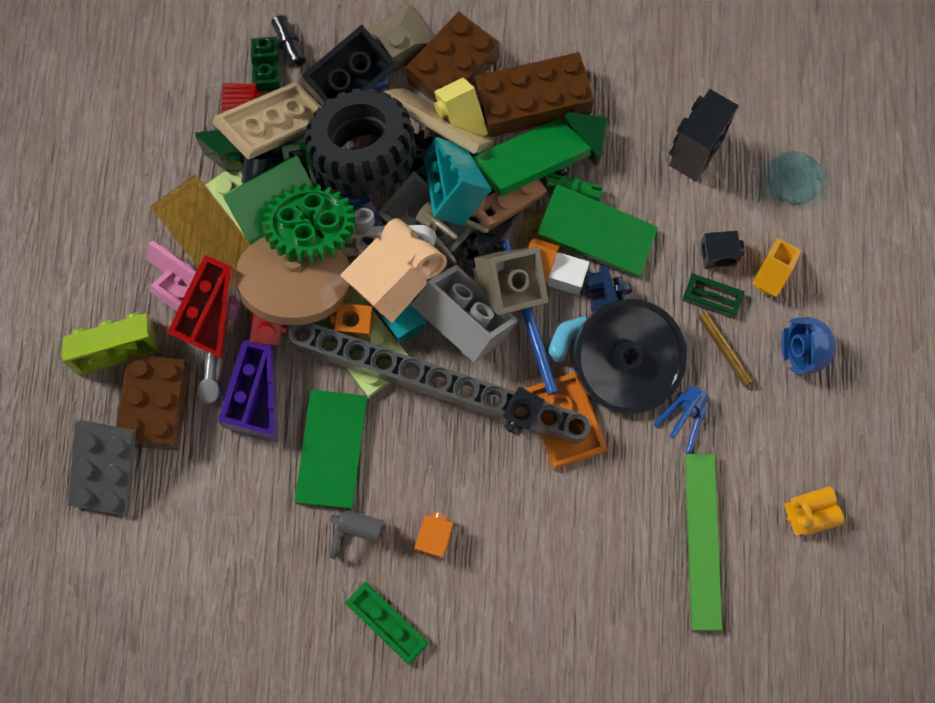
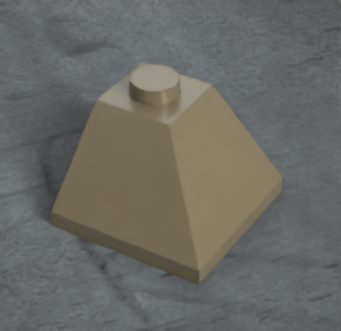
[367,4,434,72]
[474,247,549,315]

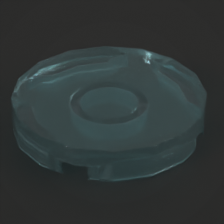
[767,151,823,205]

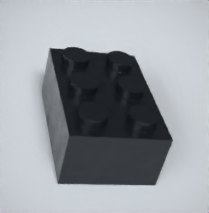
[669,89,739,182]

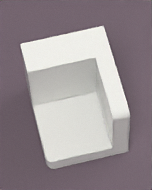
[548,253,589,296]

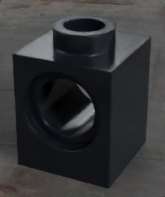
[700,230,745,268]
[501,386,545,436]

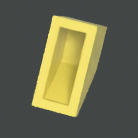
[434,78,488,136]

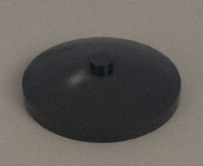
[573,299,687,414]

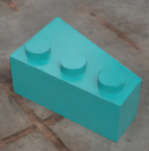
[423,137,491,226]

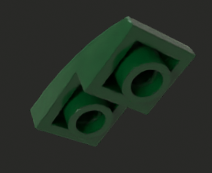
[251,36,280,91]

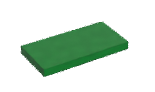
[472,118,592,197]
[536,184,658,278]
[294,390,368,510]

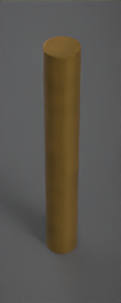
[698,311,754,387]

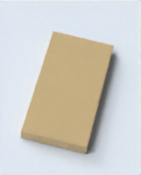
[213,82,322,160]
[385,88,495,154]

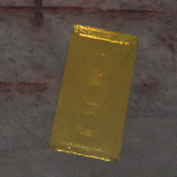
[150,175,251,278]

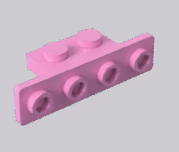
[147,241,240,322]

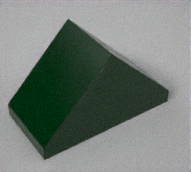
[564,112,607,167]

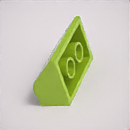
[61,312,161,376]

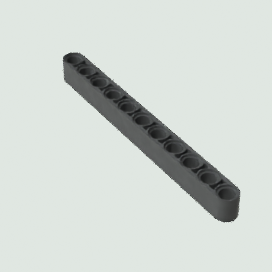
[289,323,590,444]

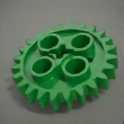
[262,184,356,264]

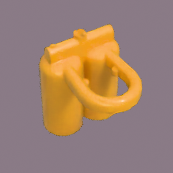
[783,486,845,536]

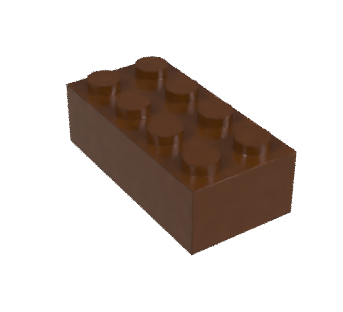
[475,52,594,138]

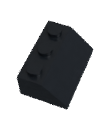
[298,24,397,107]

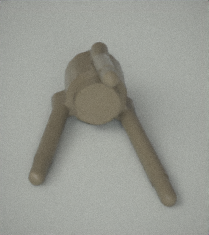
[416,202,488,264]

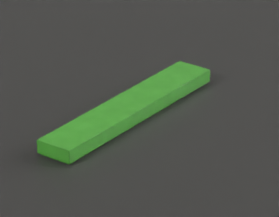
[684,454,722,631]

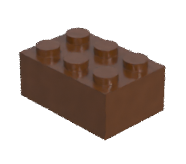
[406,11,500,103]
[116,354,191,451]

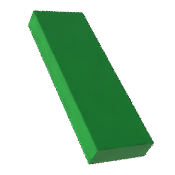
[345,582,429,665]

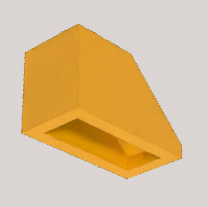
[752,237,802,297]

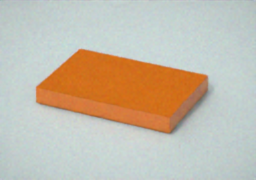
[525,372,608,470]

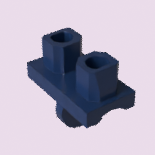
[584,265,633,313]

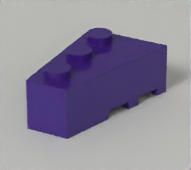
[218,339,278,442]

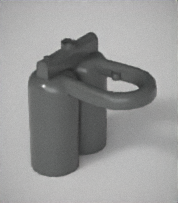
[329,511,385,560]

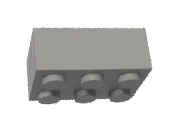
[412,265,518,362]

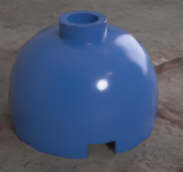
[781,317,836,374]

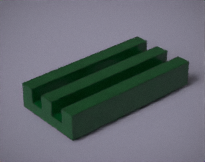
[682,273,745,319]

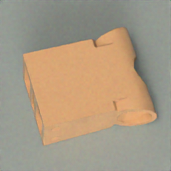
[340,218,447,323]

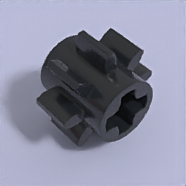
[460,232,497,268]

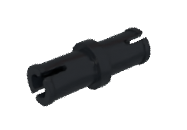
[271,15,306,68]

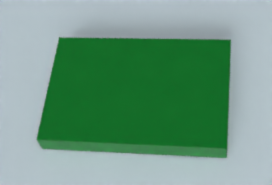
[222,155,315,245]

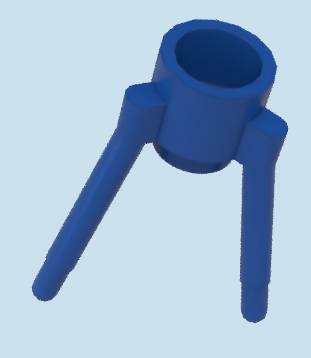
[654,386,709,454]

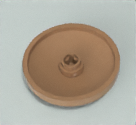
[236,237,351,325]

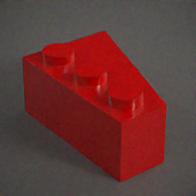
[166,254,235,359]

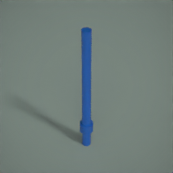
[499,239,559,396]

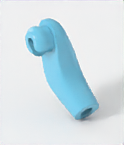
[549,316,587,362]

